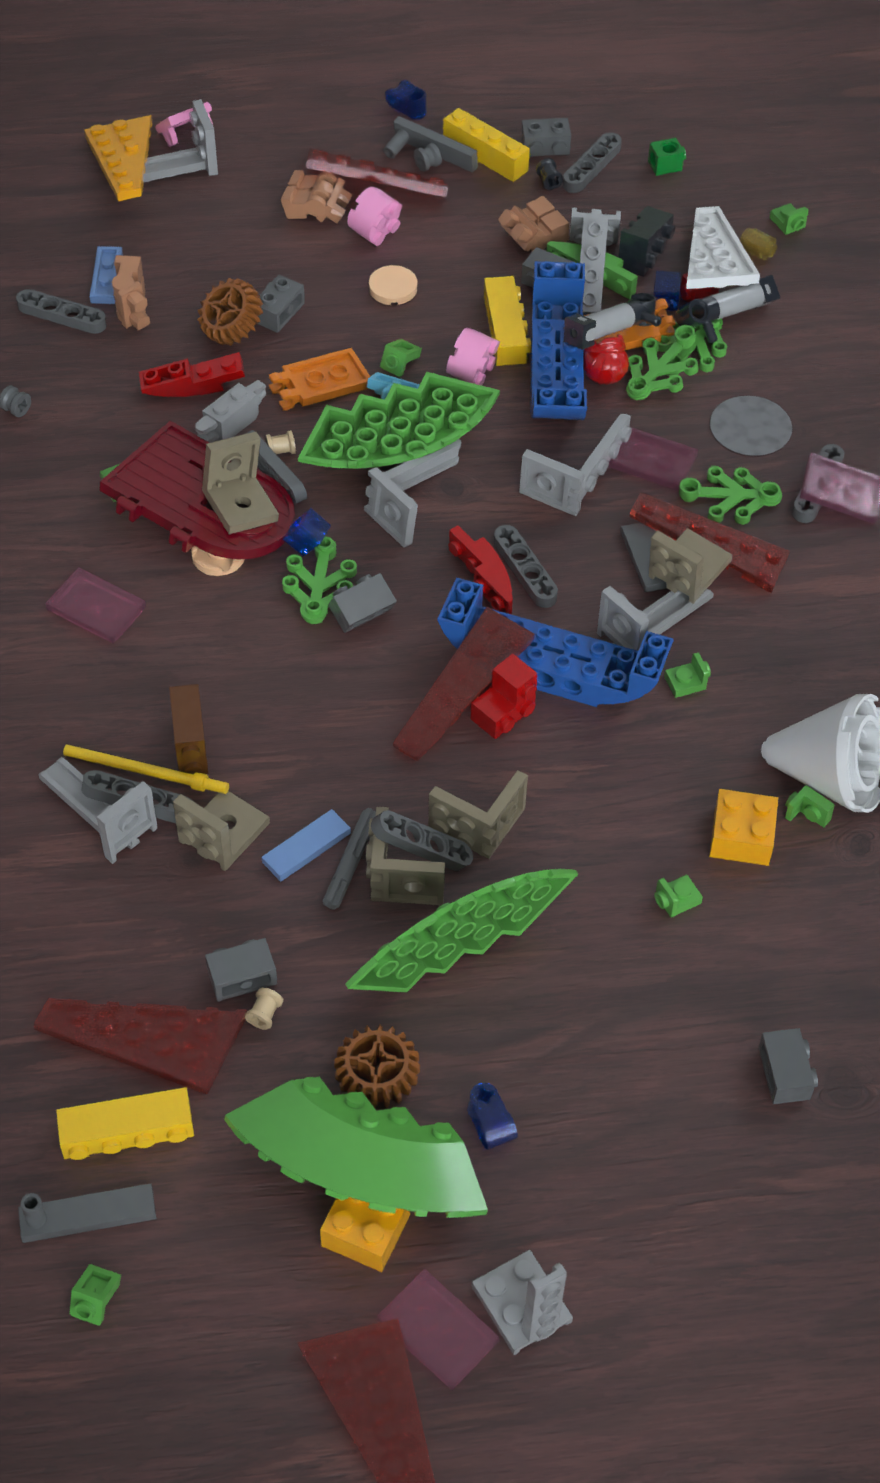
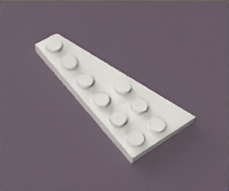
[686,206,760,289]

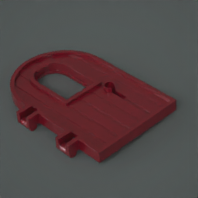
[100,421,295,559]

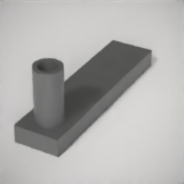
[383,116,478,173]
[18,1183,157,1243]

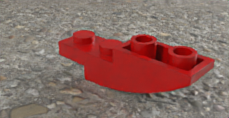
[139,352,245,397]
[448,525,513,615]

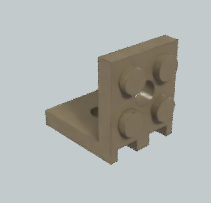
[202,432,279,534]
[649,528,732,604]
[428,770,528,859]
[173,791,270,871]
[366,807,445,905]

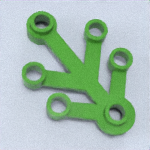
[658,318,727,376]
[626,325,699,400]
[679,466,782,525]
[282,536,357,624]

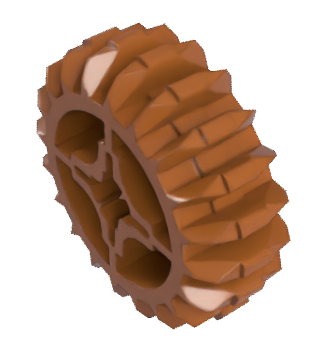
[197,278,263,346]
[334,1024,420,1108]

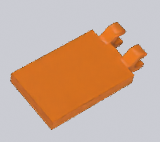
[584,299,676,350]
[268,348,370,411]

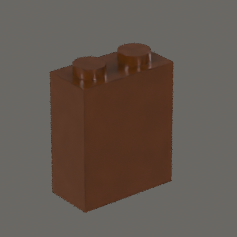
[169,684,209,774]

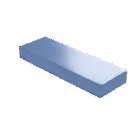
[90,246,123,304]
[262,809,351,882]

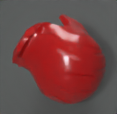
[583,334,629,385]

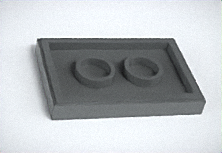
[621,517,680,593]

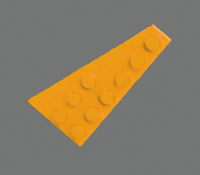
[84,115,153,201]

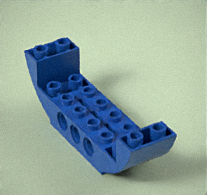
[530,261,587,420]
[437,577,674,707]

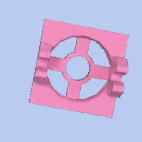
[155,102,213,147]

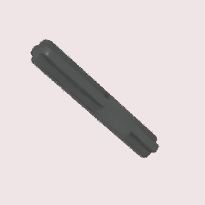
[323,808,376,910]

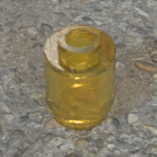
[740,228,777,260]

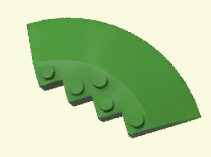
[298,372,500,468]
[345,869,578,992]
[224,1077,488,1218]

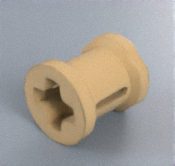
[265,430,296,454]
[245,988,283,1030]

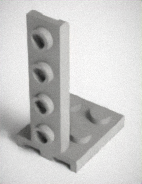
[143,99,218,182]
[570,207,621,314]
[519,414,632,516]
[364,439,462,548]
[597,586,714,651]
[38,757,158,864]
[472,1250,573,1355]

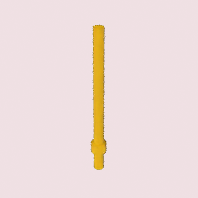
[63,744,229,794]

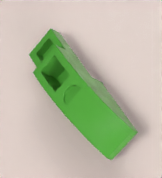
[547,241,638,300]

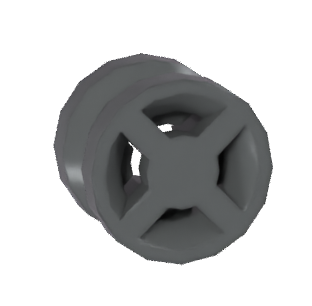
[414,143,442,172]
[0,385,31,417]

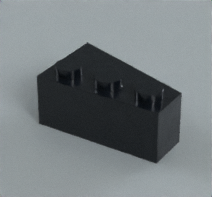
[618,206,676,277]

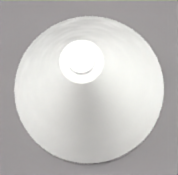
[761,694,880,813]

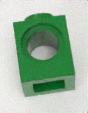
[648,137,686,176]

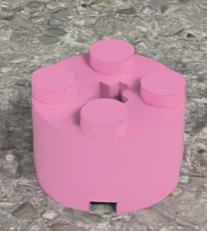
[347,187,402,246]
[446,327,500,385]

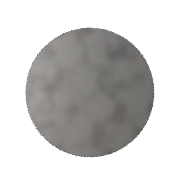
[710,396,792,456]

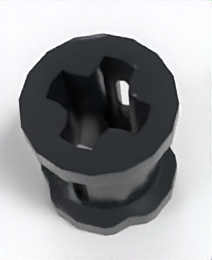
[536,158,563,190]

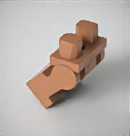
[281,170,352,223]
[498,196,569,252]
[112,255,150,330]

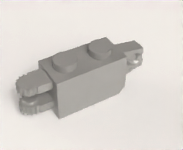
[195,380,266,443]

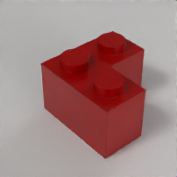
[471,653,538,739]

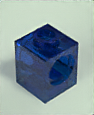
[654,270,681,311]
[283,508,331,556]

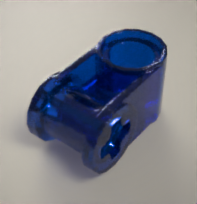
[385,80,427,120]
[467,1082,518,1150]

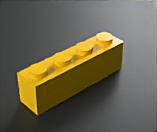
[443,108,530,182]
[483,276,531,366]
[56,1087,194,1160]

